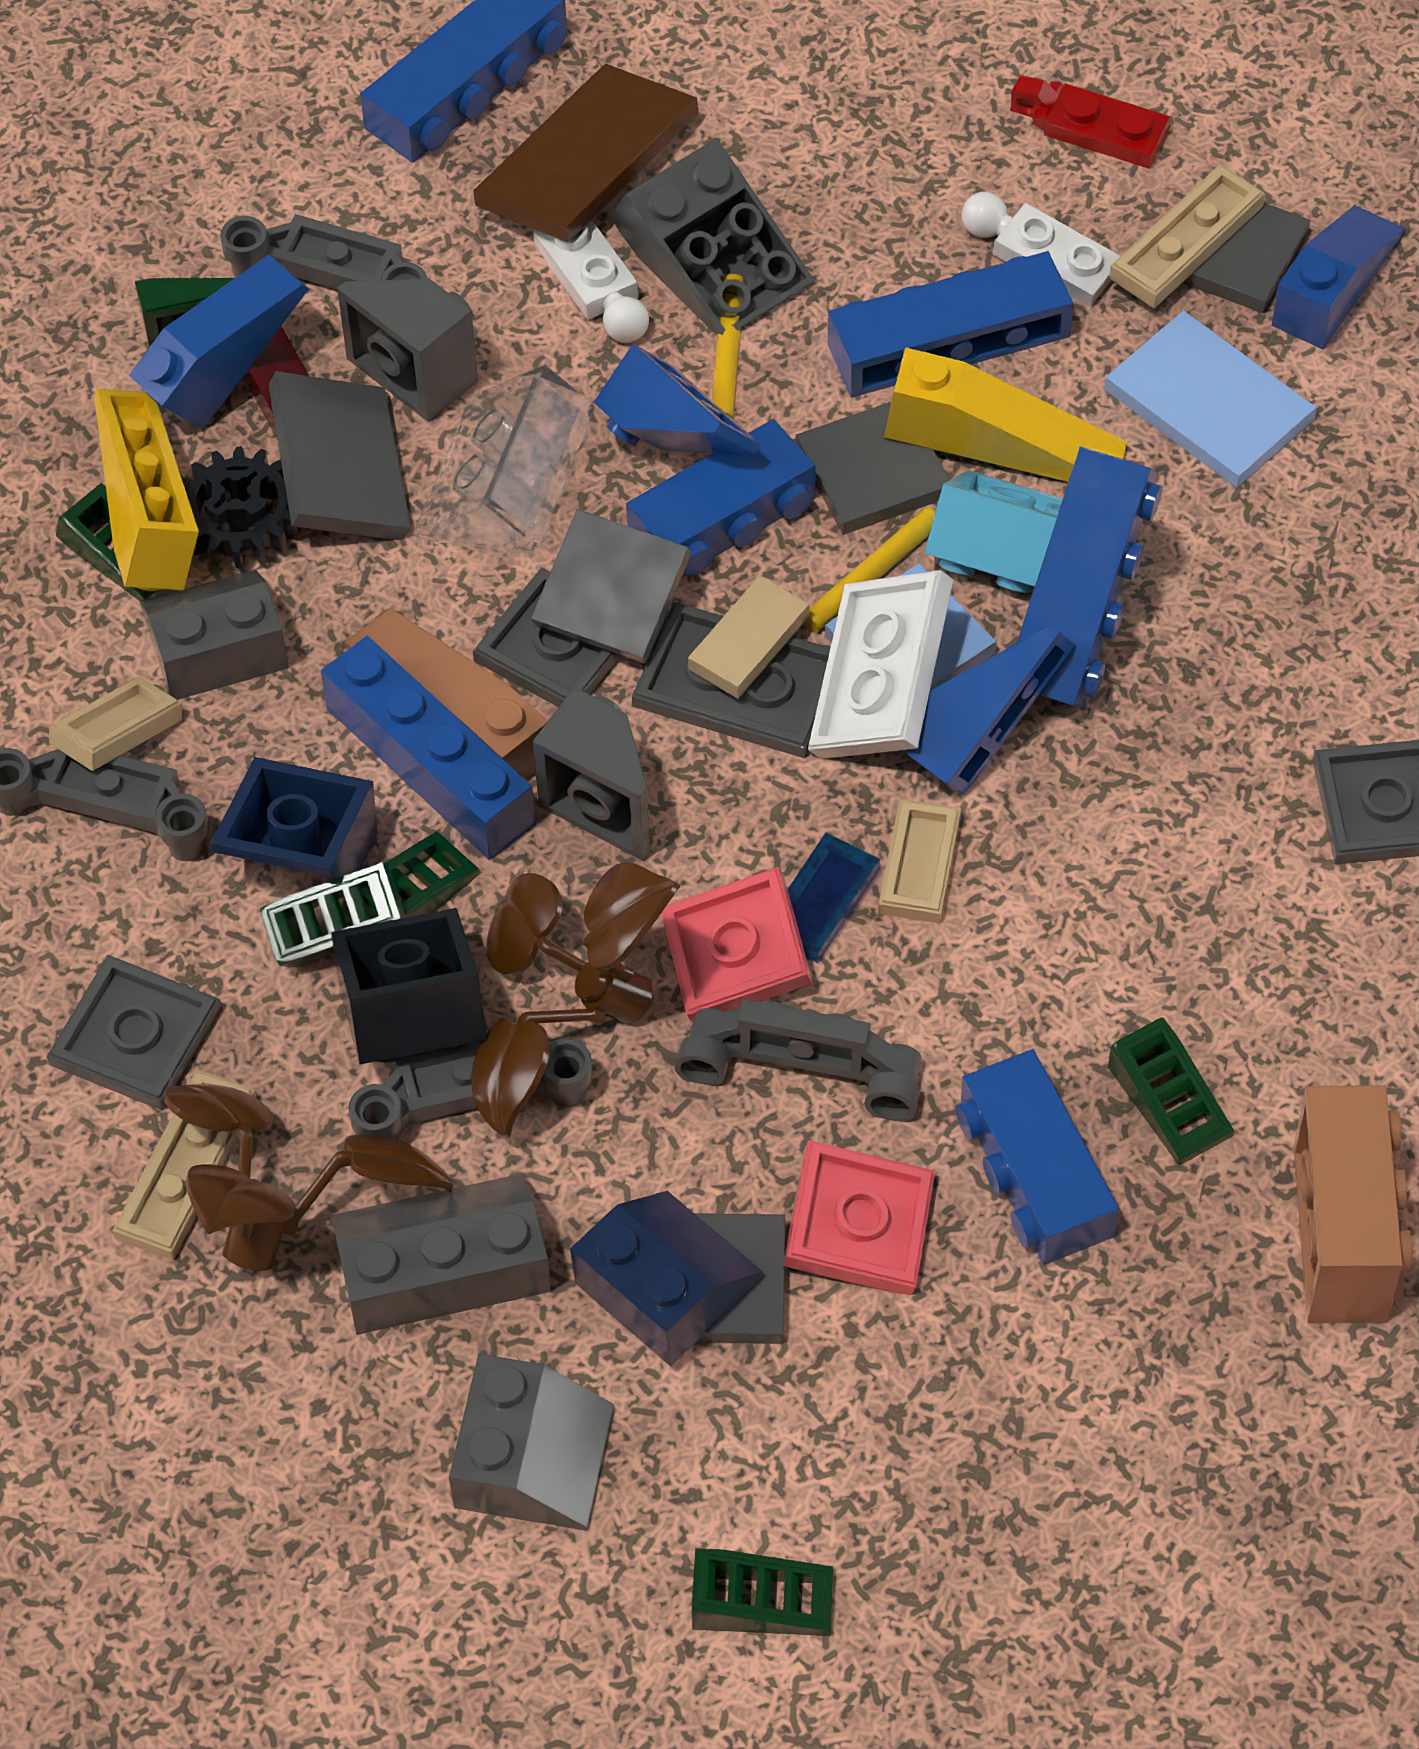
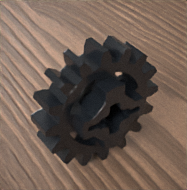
[182,446,301,568]

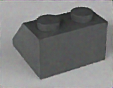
[337,279,478,422]
[140,569,289,700]
[533,687,650,861]
[449,1353,614,1531]

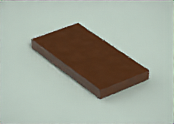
[473,63,699,243]

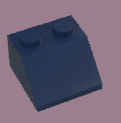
[210,757,378,877]
[570,1190,763,1366]

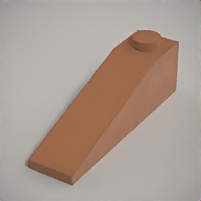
[344,608,548,780]

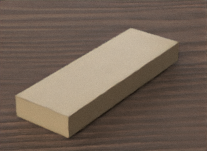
[1109,164,1265,309]
[112,1069,257,1261]

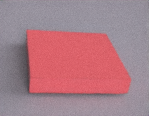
[661,867,813,1023]
[783,1140,935,1295]

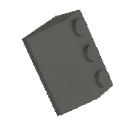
[331,1173,551,1335]

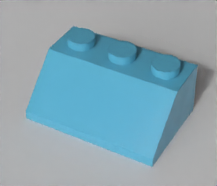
[925,470,1063,593]

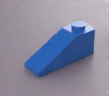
[1272,205,1405,350]
[129,255,309,429]
[594,344,761,455]
[902,625,1075,794]

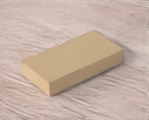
[688,575,809,699]
[49,677,182,771]
[878,799,961,923]

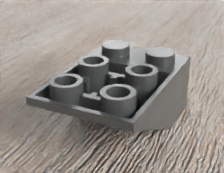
[610,138,815,335]

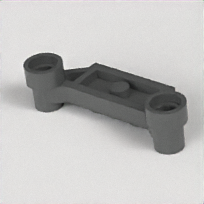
[220,214,427,289]
[0,748,209,861]
[674,999,922,1122]
[349,1038,593,1139]

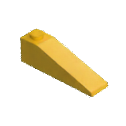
[884,348,1127,482]
[94,388,199,591]

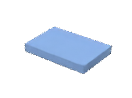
[1104,310,1317,488]

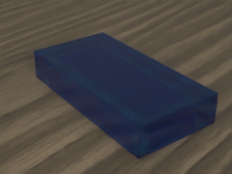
[788,832,880,964]

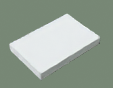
[808,570,953,759]

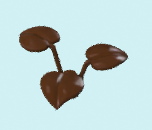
[471,862,680,1138]
[163,1084,454,1271]

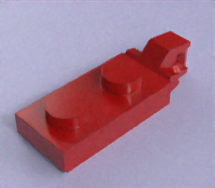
[1010,75,1171,169]

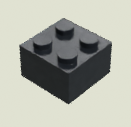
[331,908,487,1065]

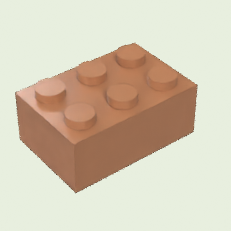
[1293,1085,1412,1323]

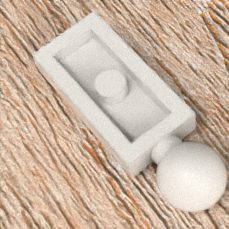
[962,192,1120,307]
[533,220,649,343]

